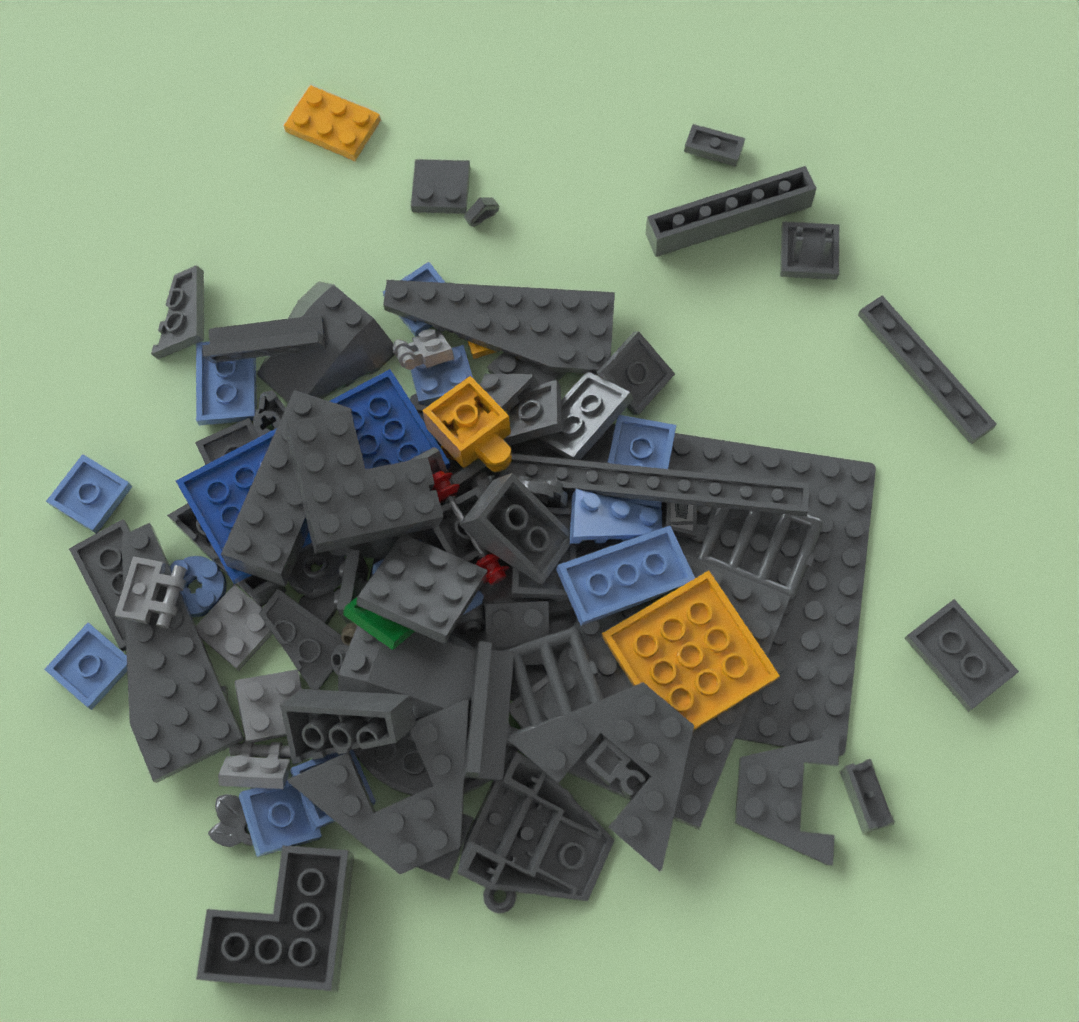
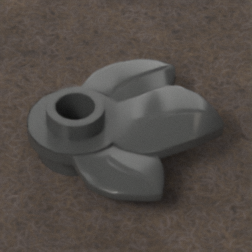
[208,788,253,847]

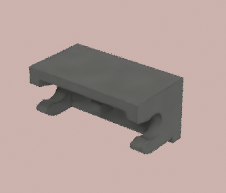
[840,759,895,834]

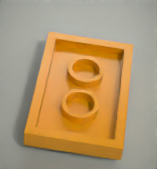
[283,85,381,161]

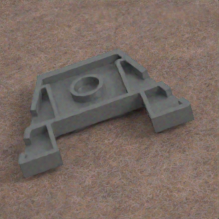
[735,736,840,865]

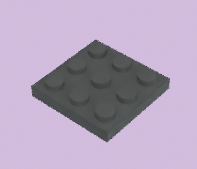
[357,534,488,644]

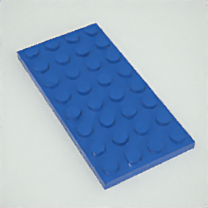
[176,369,450,585]

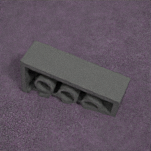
[167,503,287,607]
[280,689,416,764]

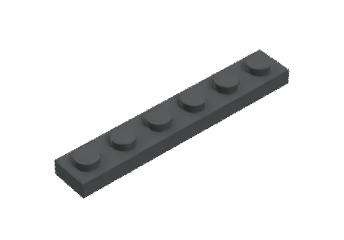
[858,295,997,444]

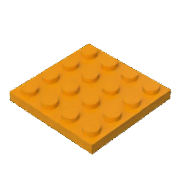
[602,571,780,731]

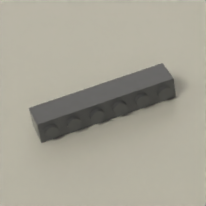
[646,166,817,257]

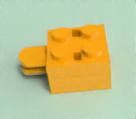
[422,376,512,472]

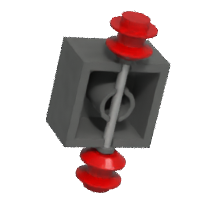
[424,471,509,585]

